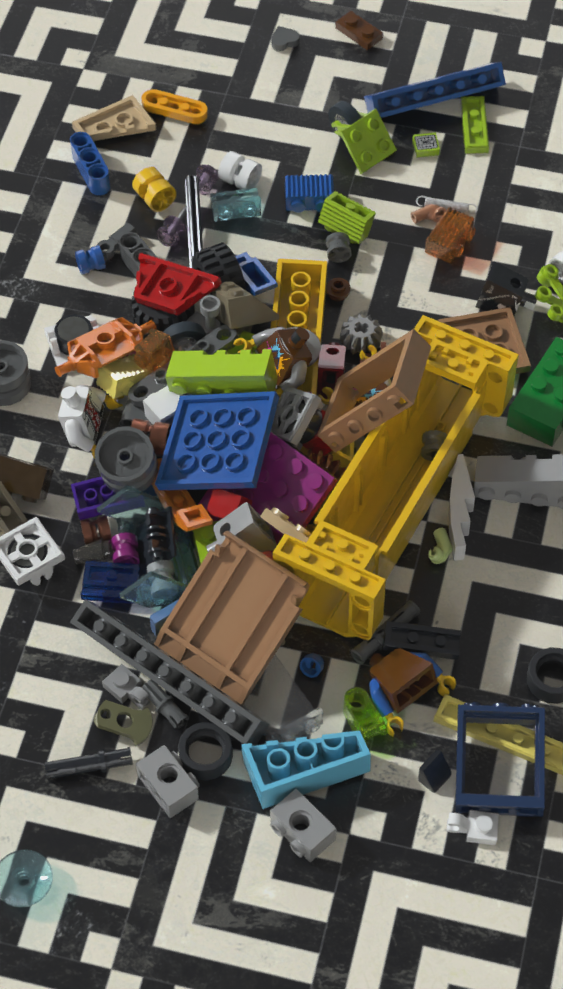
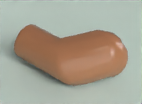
[411,204,448,223]

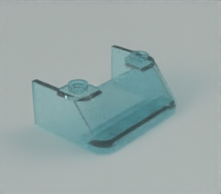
[97,485,199,608]

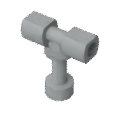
[187,295,229,337]

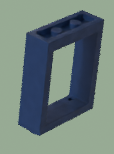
[455,702,545,817]

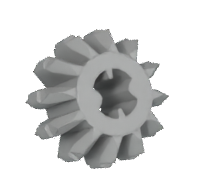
[340,313,383,355]

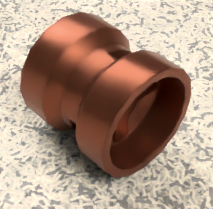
[80,515,112,546]

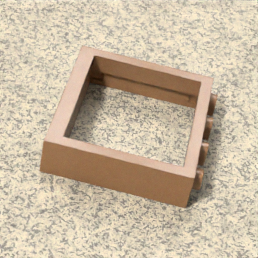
[318,329,431,453]

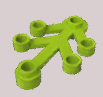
[535,264,563,323]

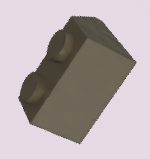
[212,282,279,329]

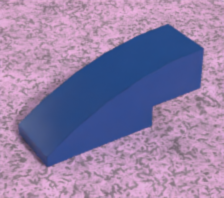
[235,252,278,296]

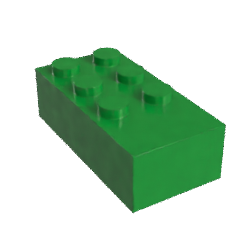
[506,337,563,447]

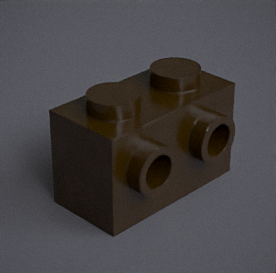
[0,455,54,503]

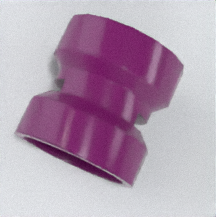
[111,532,140,569]

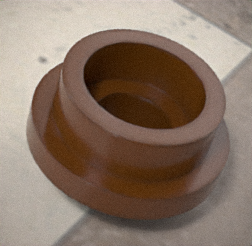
[326,278,351,301]

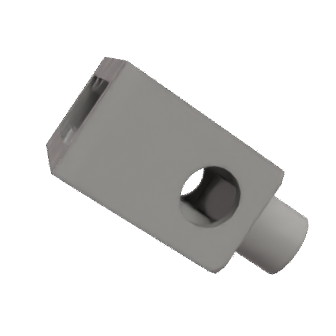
[206,502,277,552]

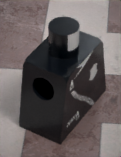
[475,261,537,316]

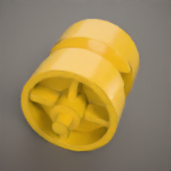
[132,167,176,212]

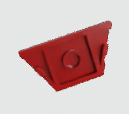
[134,253,222,316]

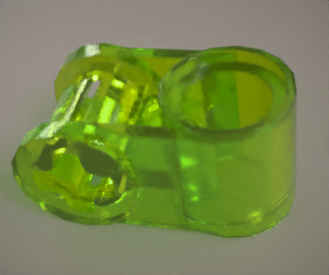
[343,687,387,743]

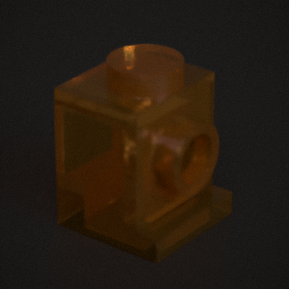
[134,328,175,372]

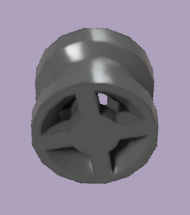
[326,232,351,263]
[421,430,447,461]

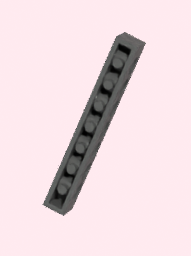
[70,599,270,746]

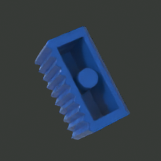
[285,174,334,213]

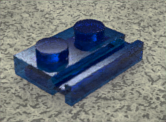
[81,561,140,604]

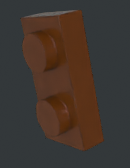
[335,11,383,51]

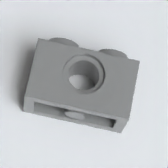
[136,745,200,818]
[270,789,336,862]

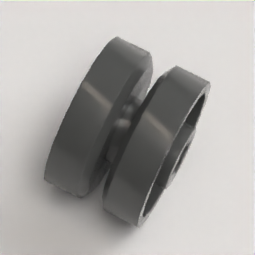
[0,340,31,406]
[95,426,158,495]

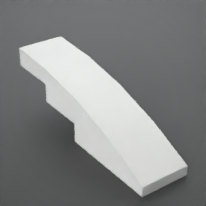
[448,454,475,561]

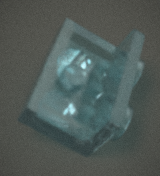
[210,188,261,221]

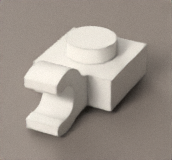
[447,810,499,845]

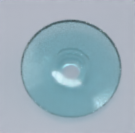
[0,850,53,907]

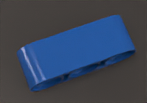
[70,132,110,195]

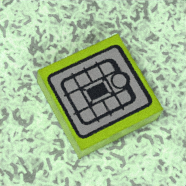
[412,132,440,158]

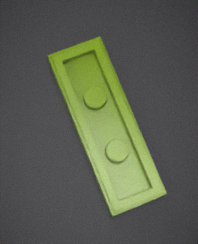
[461,96,489,154]

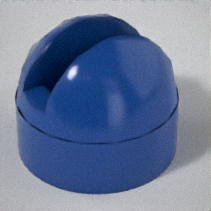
[300,653,324,677]

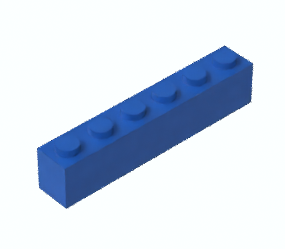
[364,62,506,118]

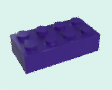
[71,477,145,520]

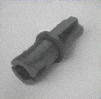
[142,680,189,730]

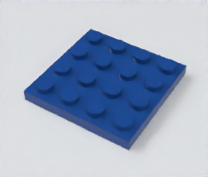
[155,391,279,490]

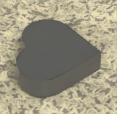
[271,26,300,51]

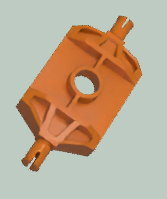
[55,317,156,378]

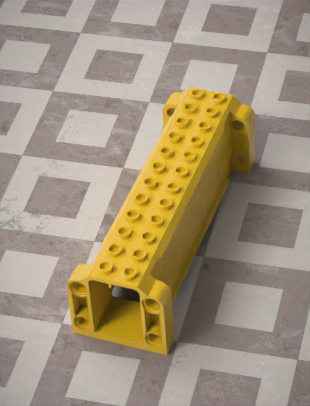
[273,315,519,640]

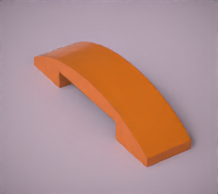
[152,458,213,531]

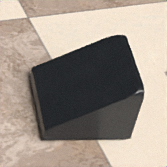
[418,749,452,793]

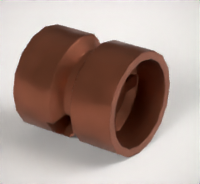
[131,419,172,457]

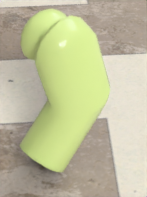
[428,528,453,564]

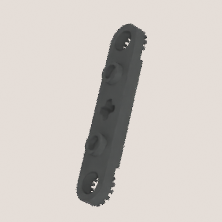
[128,325,238,408]

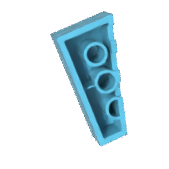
[241,730,371,809]

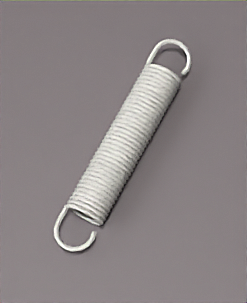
[416,196,478,215]

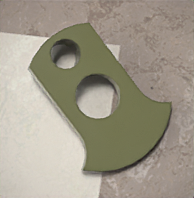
[94,700,153,747]

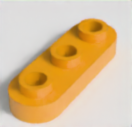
[141,89,208,124]

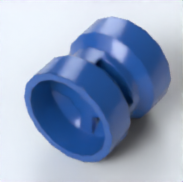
[75,245,105,275]

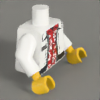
[58,385,124,459]

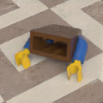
[369,648,456,736]

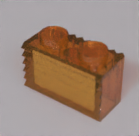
[425,207,476,264]

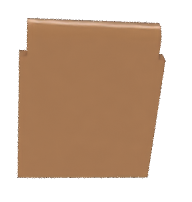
[154,531,309,705]

